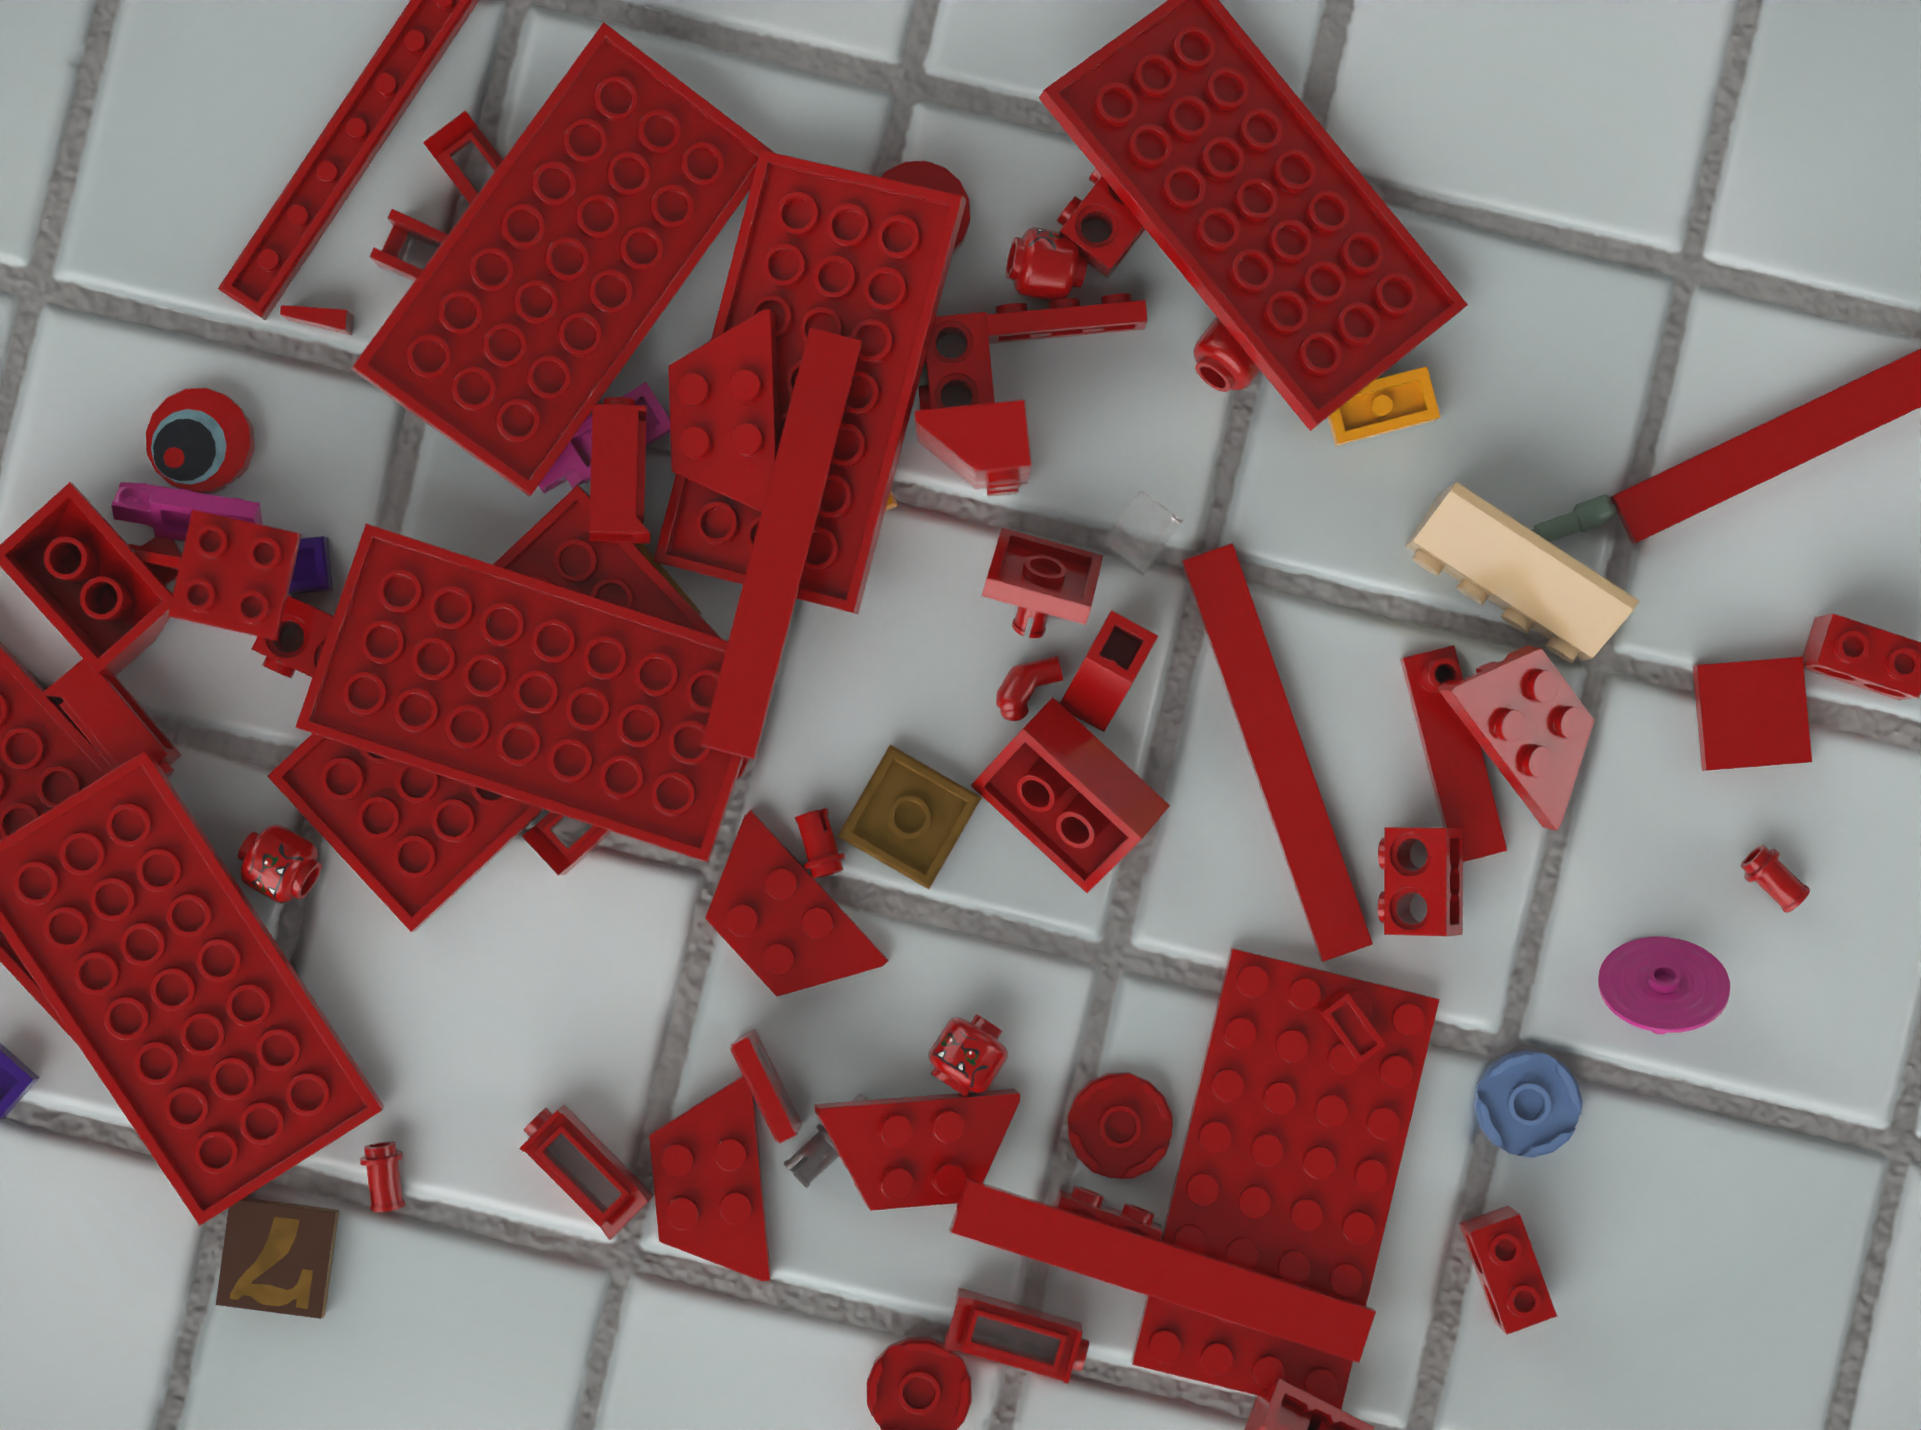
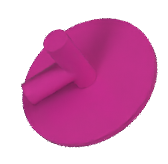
[1598,937,1730,1035]

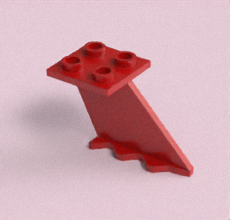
[128,509,302,641]

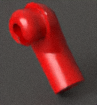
[996,656,1063,721]

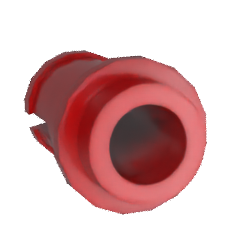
[795,808,846,879]
[1740,845,1810,913]
[360,1141,405,1212]

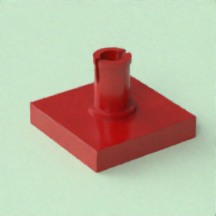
[982,527,1104,638]

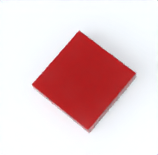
[1693,656,1812,771]

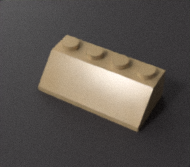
[1405,482,1639,663]

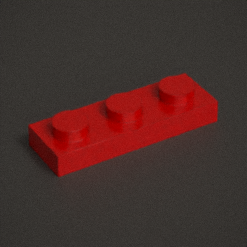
[986,293,1148,344]

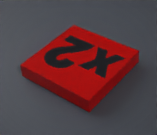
[730,1029,802,1144]

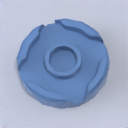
[1473,1050,1583,1158]

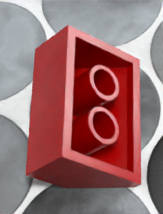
[914,400,1031,496]
[0,482,173,677]
[970,697,1170,893]

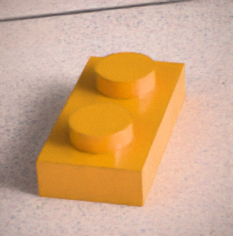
[1328,366,1440,447]

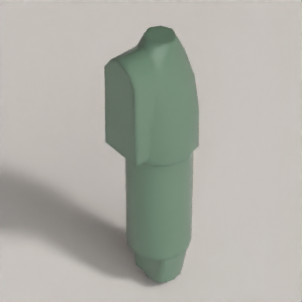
[1532,494,1617,542]

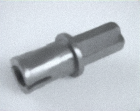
[784,1094,869,1188]

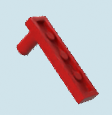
[1400,645,1507,862]

